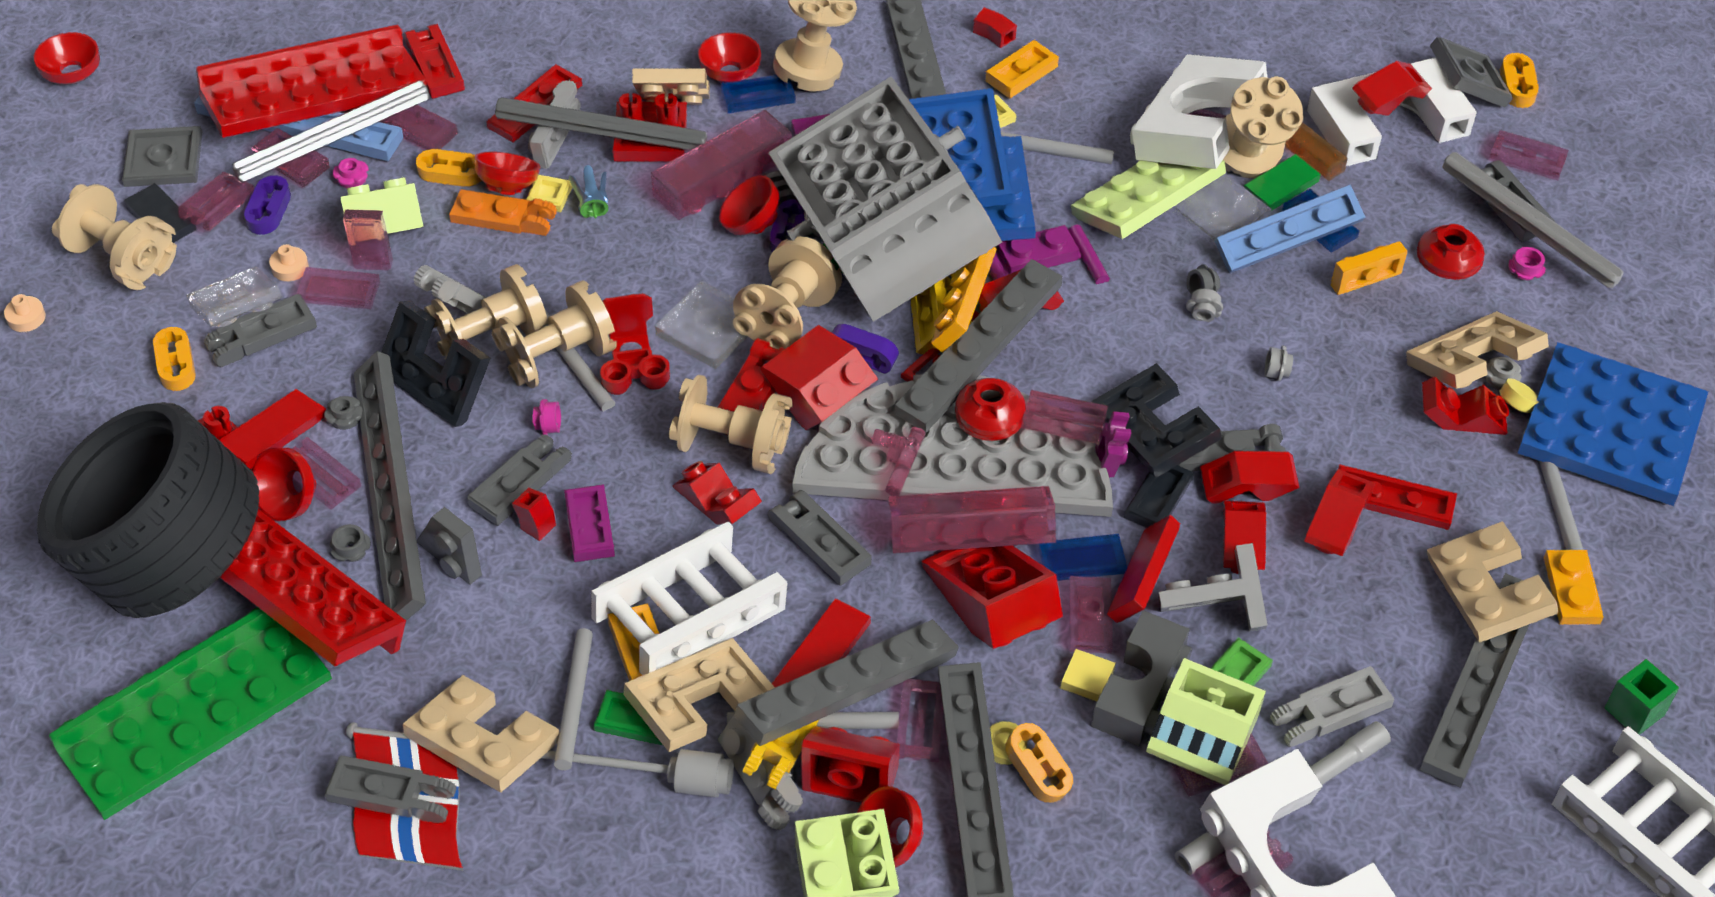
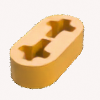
[1500,53,1539,108]
[416,149,482,187]
[153,327,196,391]
[1005,723,1073,802]

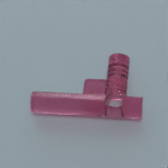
[872,427,925,497]

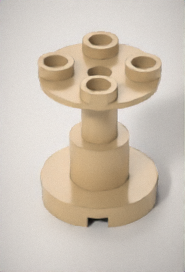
[773,0,857,91]
[1223,76,1303,178]
[52,184,177,290]
[733,237,842,349]
[424,264,548,360]
[492,280,617,388]
[669,375,792,474]

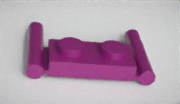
[989,224,1110,284]

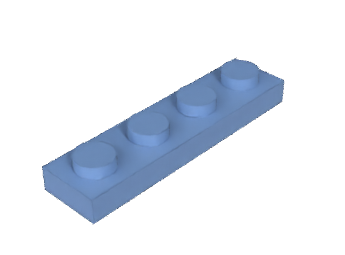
[1215,185,1366,273]

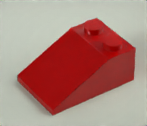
[922,531,1063,649]

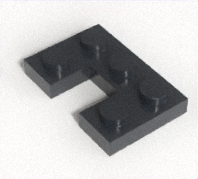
[381,301,491,427]
[1092,363,1222,478]

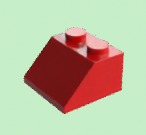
[760,325,878,430]
[802,726,900,803]

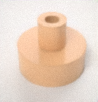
[269,244,309,281]
[4,294,46,332]

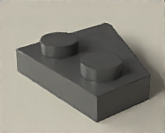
[417,507,482,585]

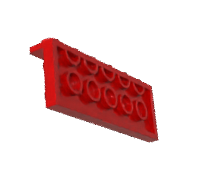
[196,25,428,138]
[220,509,406,667]

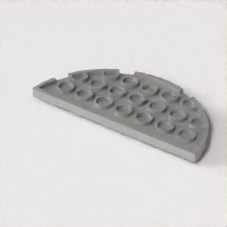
[792,374,1113,517]

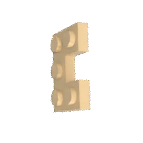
[633,69,710,105]
[1406,311,1549,389]
[1427,521,1558,643]
[624,638,775,752]
[403,675,559,793]

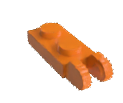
[449,189,557,236]

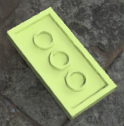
[1071,160,1226,239]

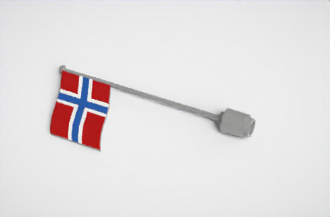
[346,722,734,871]

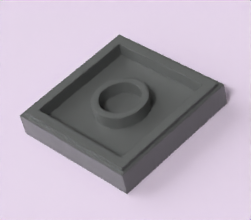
[1430,37,1513,107]
[122,126,203,187]

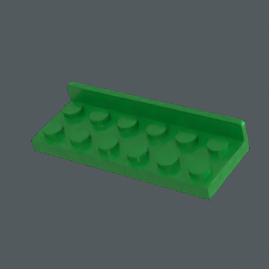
[49,607,332,820]

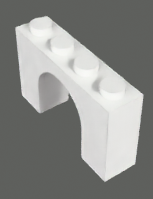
[1130,54,1267,169]
[1307,58,1477,167]
[1200,749,1396,897]

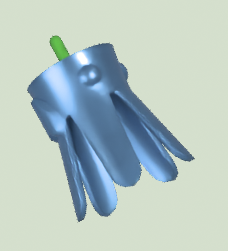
[569,165,608,218]

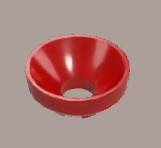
[34,32,100,85]
[698,32,761,84]
[474,152,541,195]
[719,175,779,235]
[1417,224,1485,280]
[955,378,1026,441]
[252,448,316,521]
[857,786,923,868]

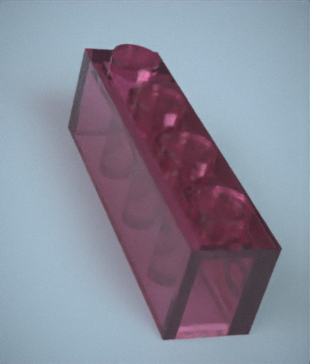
[651,110,792,220]
[888,486,1056,553]

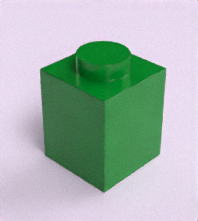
[1604,659,1679,735]

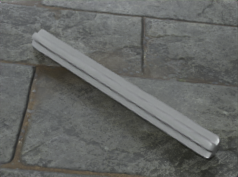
[1442,152,1624,288]

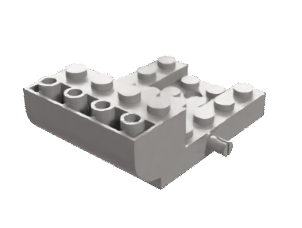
[769,76,1002,322]

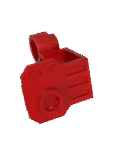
[600,293,670,395]

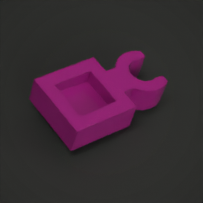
[1095,411,1131,477]

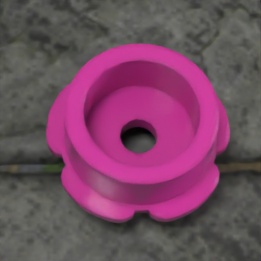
[333,158,369,188]
[1508,247,1546,280]
[533,399,561,435]

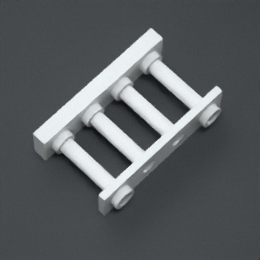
[592,521,787,675]
[1552,726,1715,897]

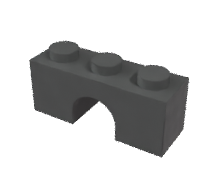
[1091,610,1193,746]

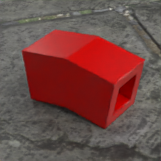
[973,7,1017,48]
[512,487,556,541]

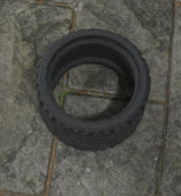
[37,402,259,618]

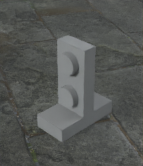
[1158,543,1268,632]

